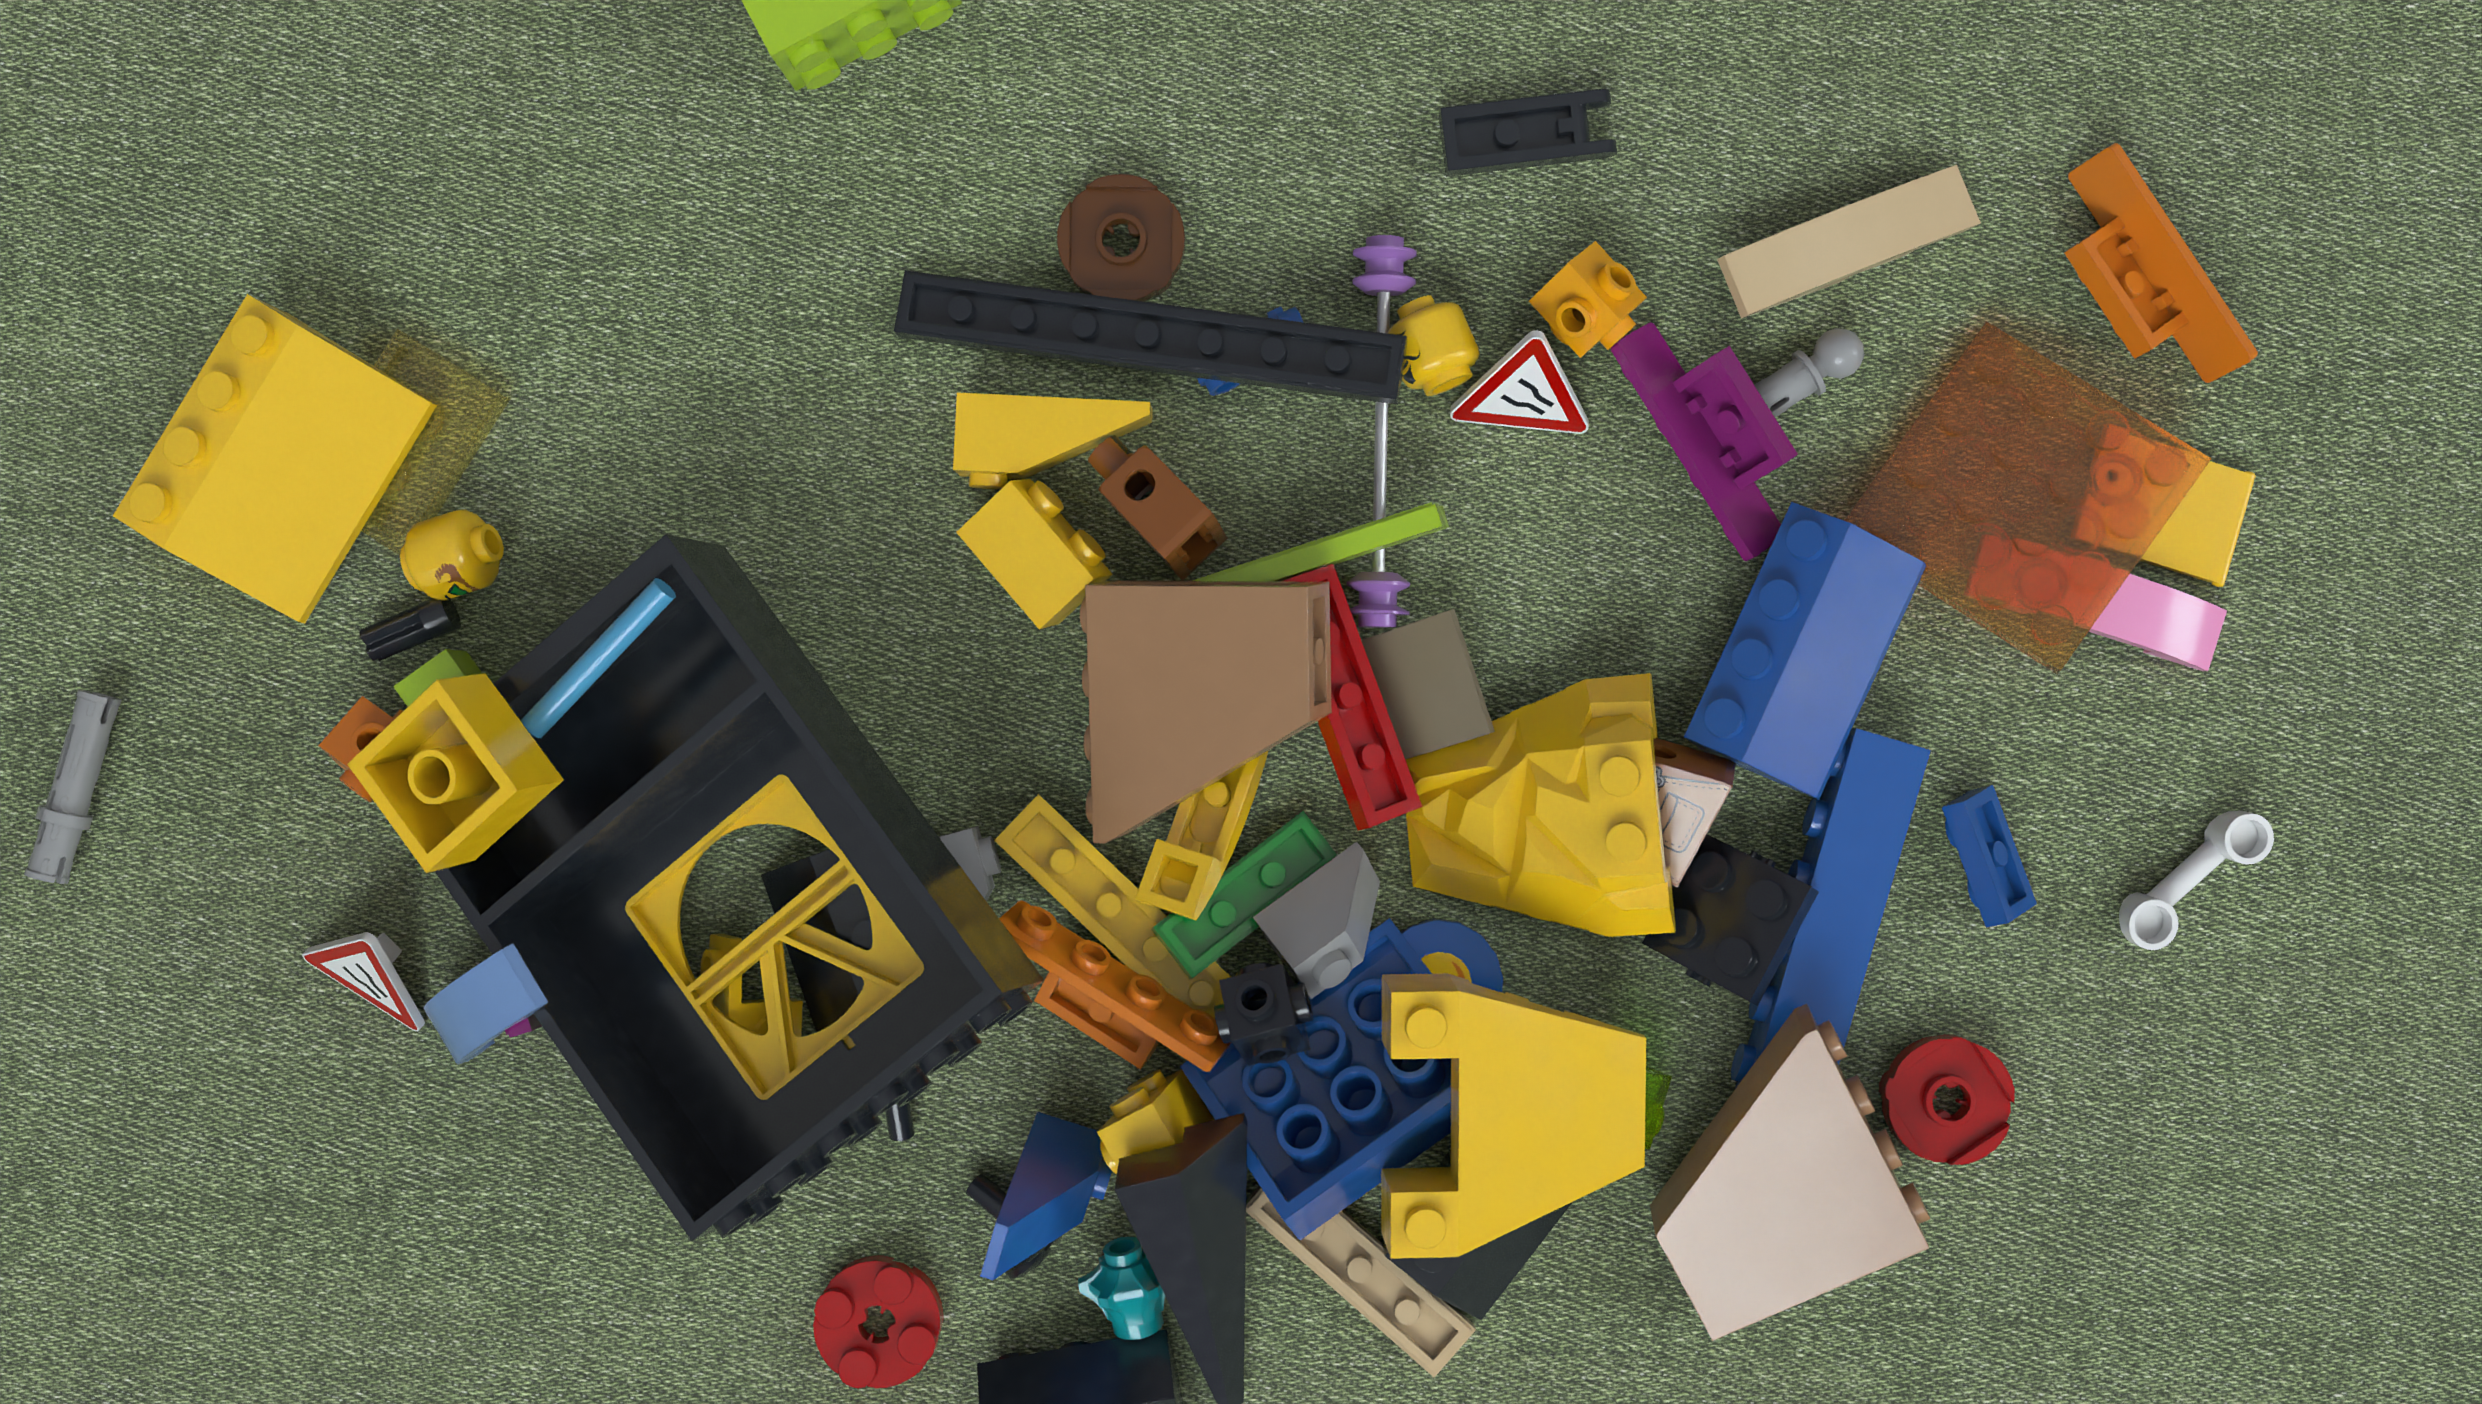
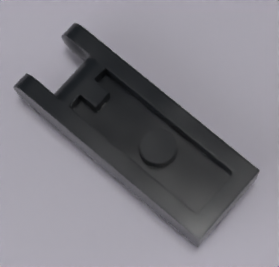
[1438,89,1617,177]

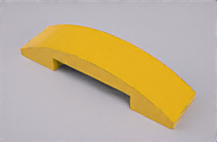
[1135,750,1269,921]

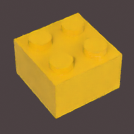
[347,673,564,873]

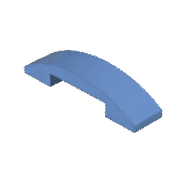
[424,943,548,1065]

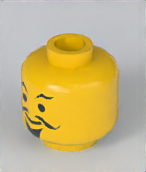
[1387,295,1480,396]

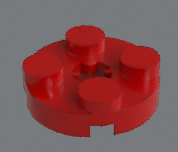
[1879,1034,2015,1165]
[813,1255,944,1389]

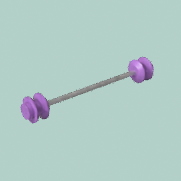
[1346,235,1417,628]

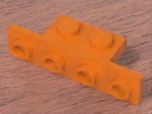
[2064,143,2258,383]
[999,900,1231,1072]

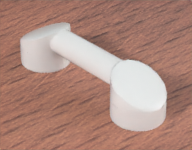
[2119,811,2274,950]

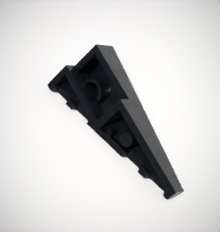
[1114,1112,1248,1404]

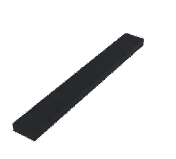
[894,270,1408,405]

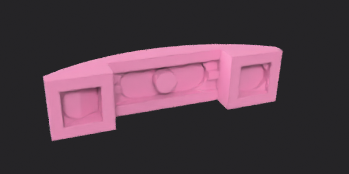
[1963,535,2227,671]

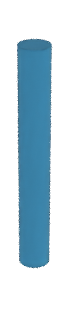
[521,578,676,738]

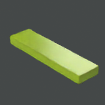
[1193,502,1449,581]

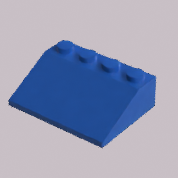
[1180,918,1451,1241]

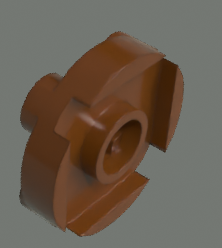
[1057,174,1185,302]

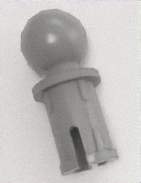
[1755,328,1865,417]

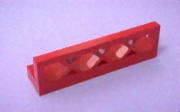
[1283,564,1423,831]

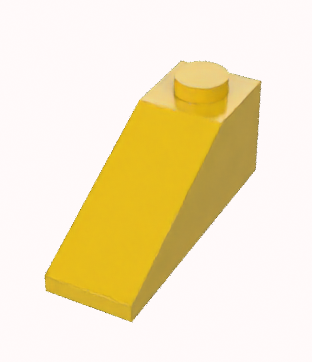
[953,392,1153,489]

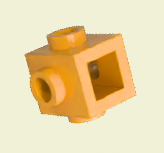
[1529,241,1647,358]

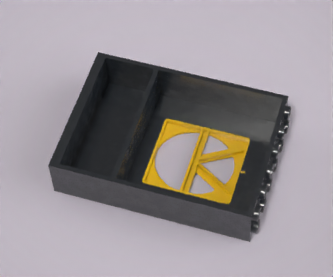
[435,534,1044,1241]

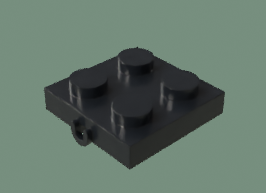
[1642,834,1819,1006]

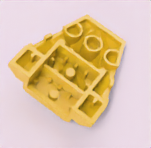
[1406,673,1676,937]

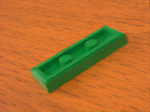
[1151,811,1337,979]

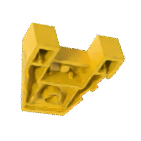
[1381,973,1646,1259]

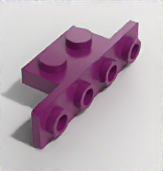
[1610,322,1798,561]

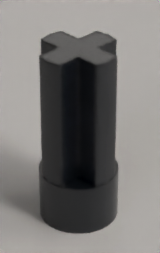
[359,598,461,661]

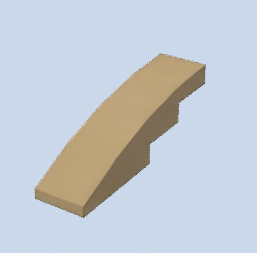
[1717,165,1981,319]

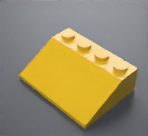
[113,294,437,623]

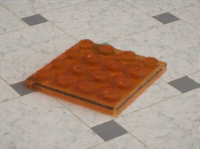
[1844,321,2211,674]

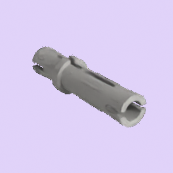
[24,689,122,884]

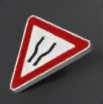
[1450,330,1589,434]
[302,932,425,1031]

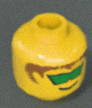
[400,509,504,601]

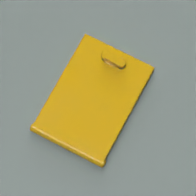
[2069,429,2256,587]

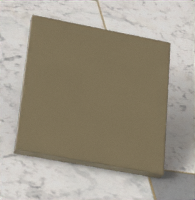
[1362,609,1495,760]

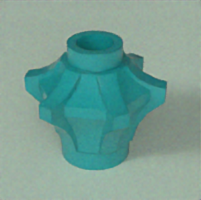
[1078,1237,1165,1340]

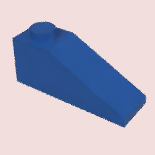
[980,1112,1112,1280]

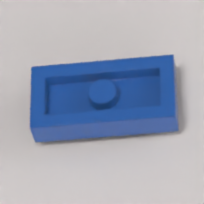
[1942,785,2037,928]

